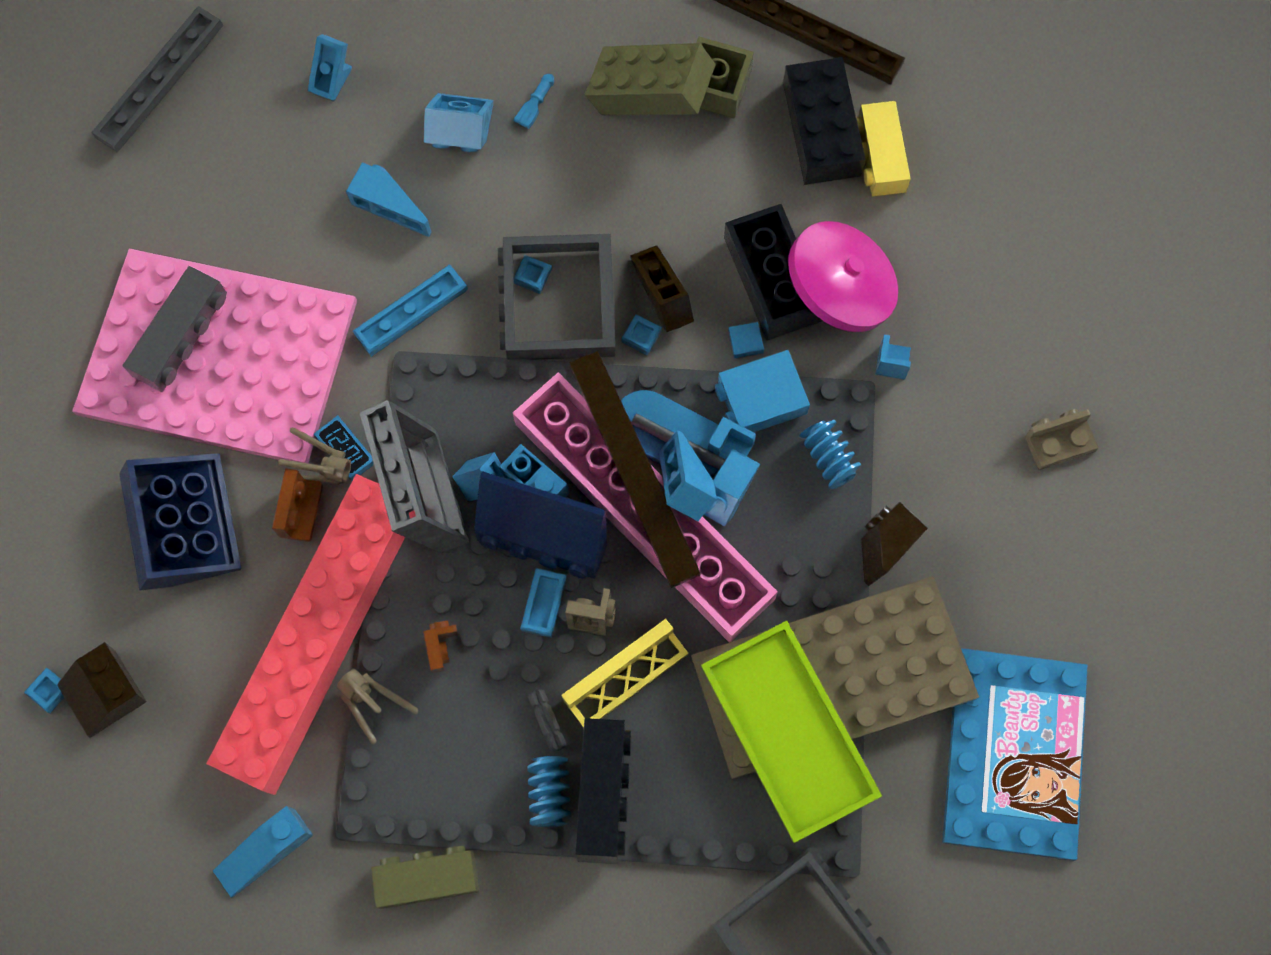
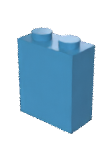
[715,350,810,432]

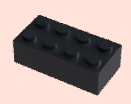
[783,57,866,185]
[724,204,823,341]
[575,718,631,864]

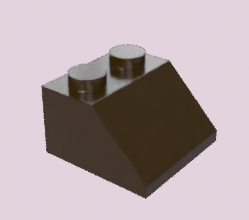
[861,502,928,586]
[57,642,147,738]

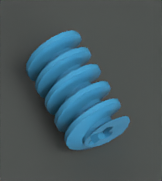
[799,420,861,490]
[527,756,571,827]

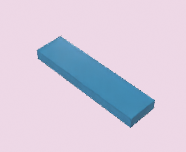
[353,264,468,357]

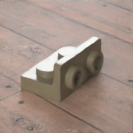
[1025,409,1099,470]
[565,588,616,636]

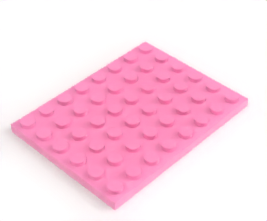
[72,249,357,463]

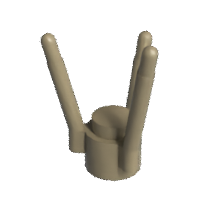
[278,427,351,485]
[337,669,418,744]

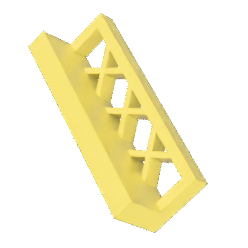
[561,619,689,728]

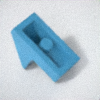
[308,34,352,100]

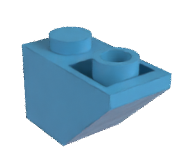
[500,444,569,498]

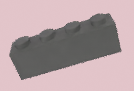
[122,266,227,392]

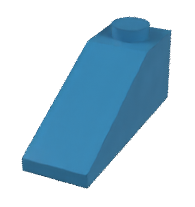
[346,162,431,237]
[659,430,717,522]
[213,806,313,898]

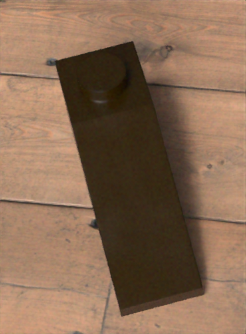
[630,245,694,332]

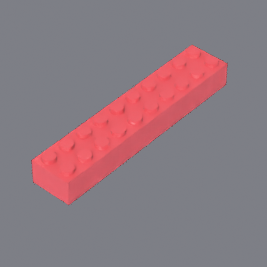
[206,474,416,795]

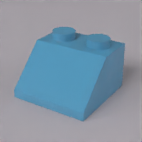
[424,93,493,152]

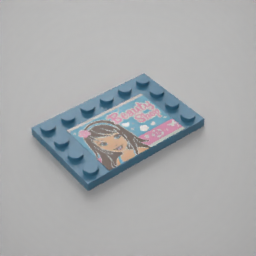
[942,648,1088,861]

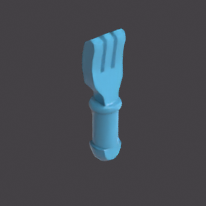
[513,73,554,129]

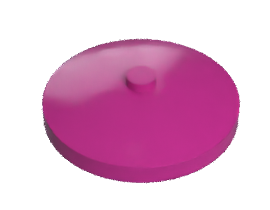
[788,221,898,332]

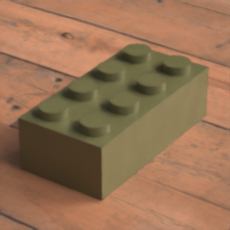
[585,43,716,115]

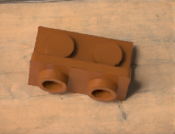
[272,468,323,542]
[423,621,458,673]

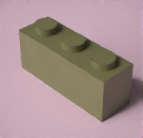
[371,846,479,909]

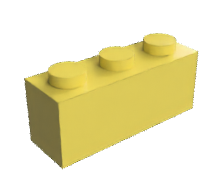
[856,101,911,197]

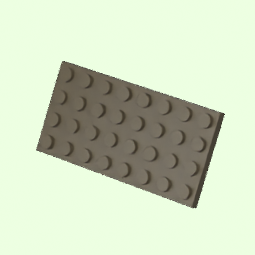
[691,576,979,780]

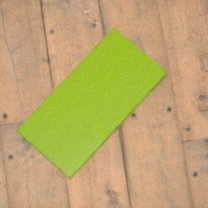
[701,621,882,843]

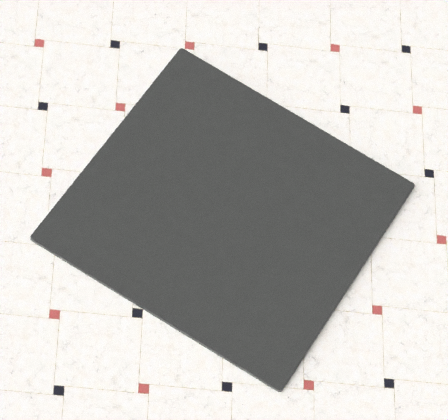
[336,351,875,878]

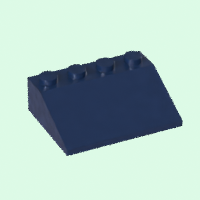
[119,453,242,591]
[474,471,607,579]

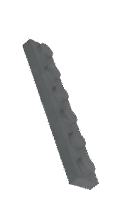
[91,6,223,152]

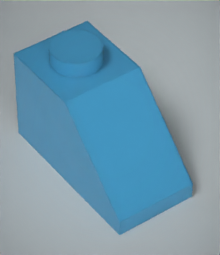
[704,449,760,526]

